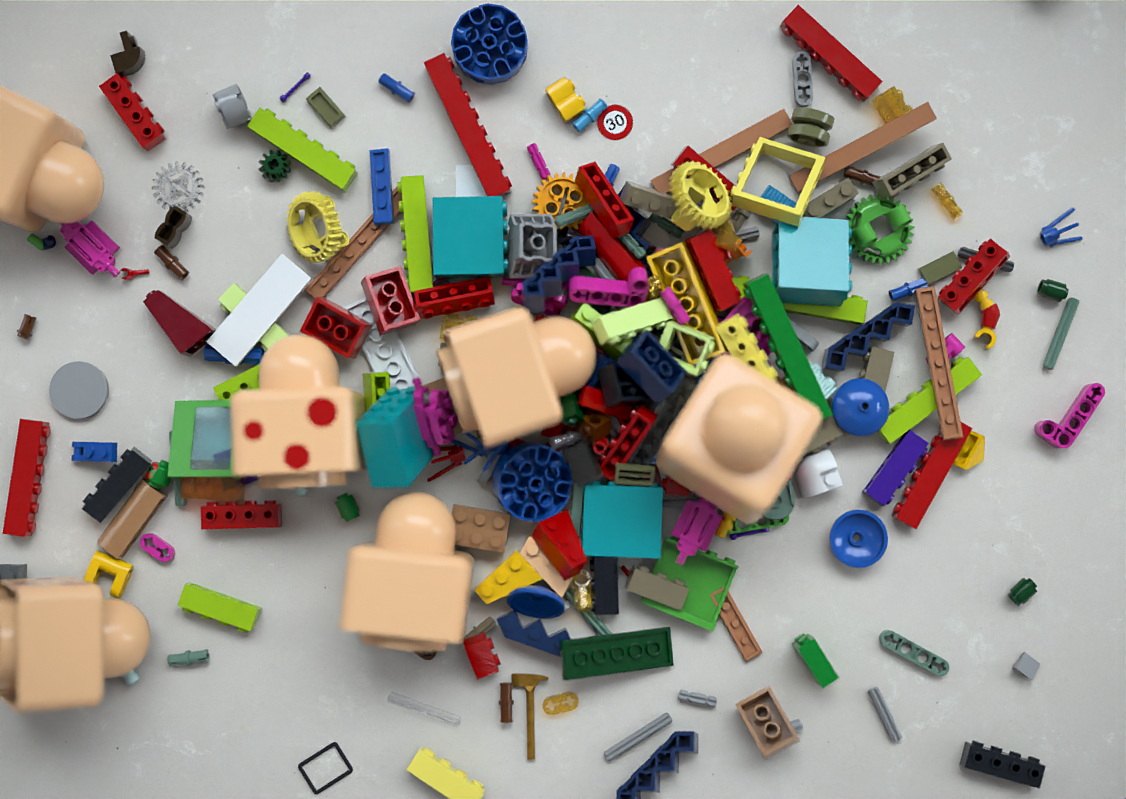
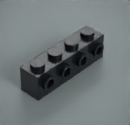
[82,447,152,523]
[959,740,1046,789]

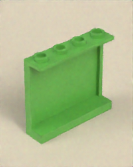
[641,535,739,631]

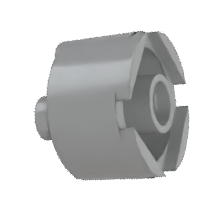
[213,84,252,129]

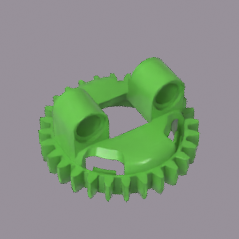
[846,194,915,264]

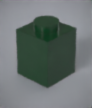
[558,393,584,426]

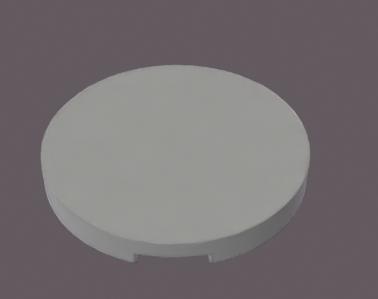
[49,361,109,419]

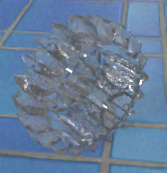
[152,161,205,213]

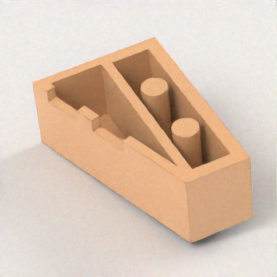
[520,535,574,598]

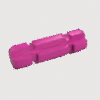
[527,143,550,180]

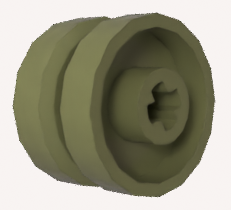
[787,108,835,147]

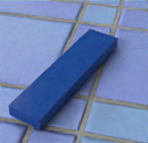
[369,148,394,225]

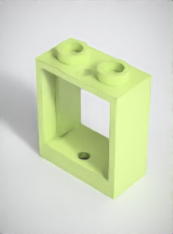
[660,320,715,376]

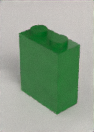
[792,633,839,688]

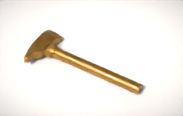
[511,673,549,760]

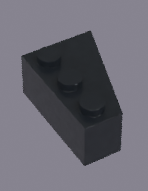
[590,556,619,615]

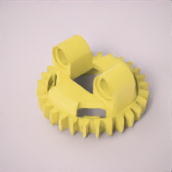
[669,161,733,231]
[286,191,349,263]

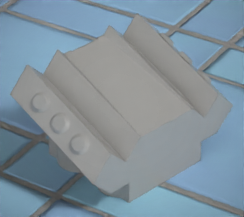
[508,214,557,278]

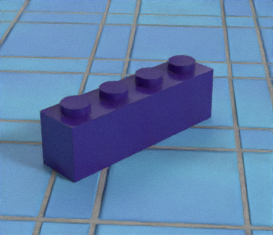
[862,430,929,506]

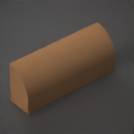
[97,478,168,559]

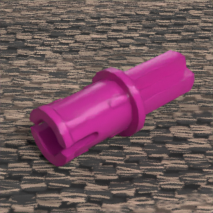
[660,287,690,325]

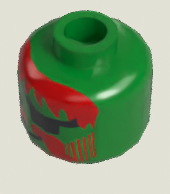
[145,460,172,490]

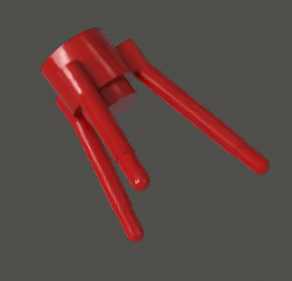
[427,445,466,482]

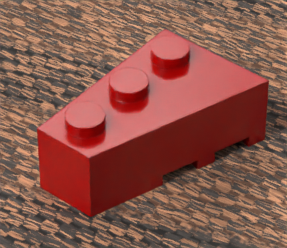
[531,510,587,580]

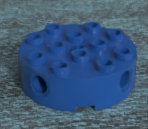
[451,3,528,85]
[493,442,573,522]

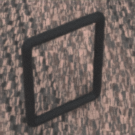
[298,742,353,794]

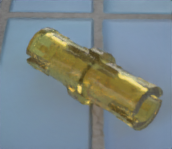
[931,182,964,220]

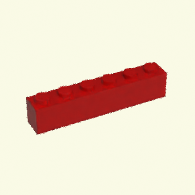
[780,5,883,102]
[2,419,51,537]
[892,421,972,529]

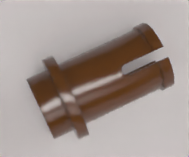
[16,314,37,340]

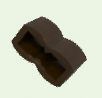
[155,206,192,248]

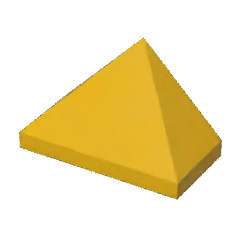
[953,431,985,470]

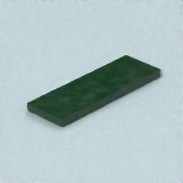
[559,626,674,681]

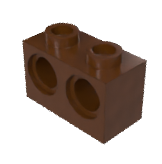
[570,405,612,443]

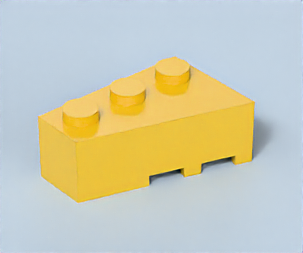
[474,549,543,604]

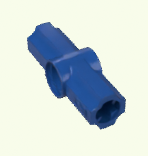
[203,344,265,365]

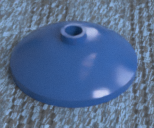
[832,378,889,436]
[829,510,888,568]
[507,585,565,619]

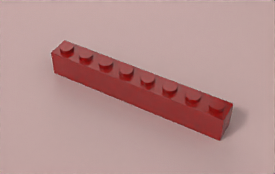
[424,53,512,197]

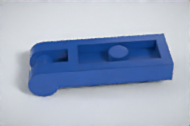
[71,442,118,462]

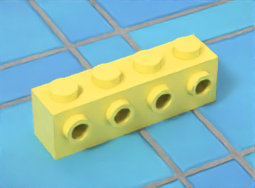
[716,313,778,382]
[406,747,485,799]

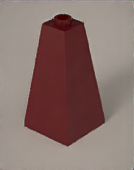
[143,290,217,357]

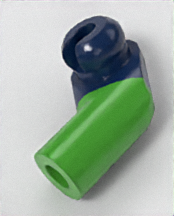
[27,233,56,251]

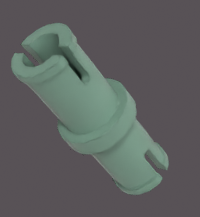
[168,649,209,667]

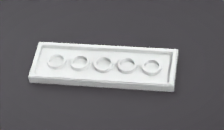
[206,254,312,367]
[343,297,423,389]

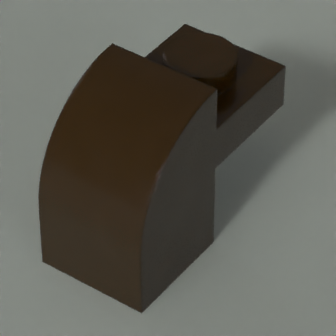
[110,30,145,77]

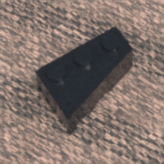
[597,363,656,408]

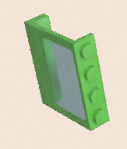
[167,400,241,480]

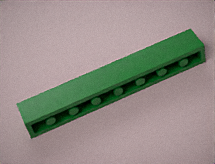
[743,273,833,420]

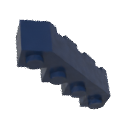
[618,186,657,289]
[522,235,596,313]
[822,302,915,372]
[497,610,571,657]
[616,731,698,799]

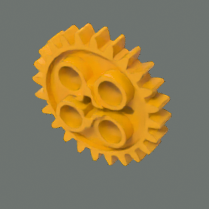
[532,172,589,232]

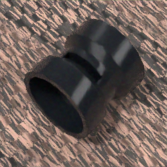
[557,226,583,246]

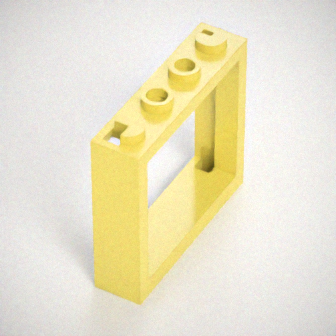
[730,137,825,227]

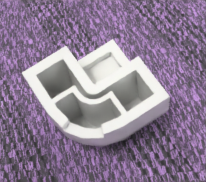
[795,449,843,498]

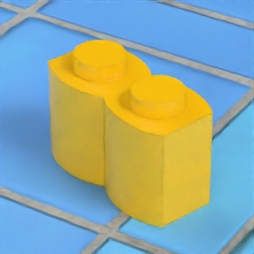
[545,76,586,123]

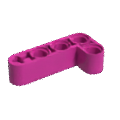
[568,267,649,308]
[1034,383,1105,448]

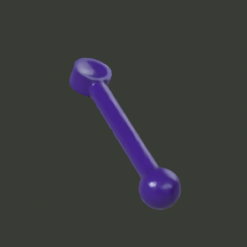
[280,72,311,102]
[729,528,769,540]

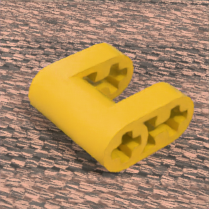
[83,551,134,599]

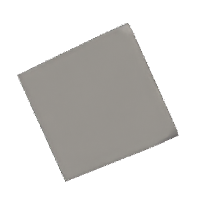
[1013,652,1040,680]

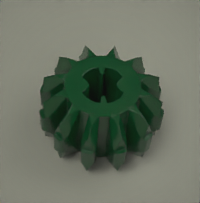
[259,150,291,182]

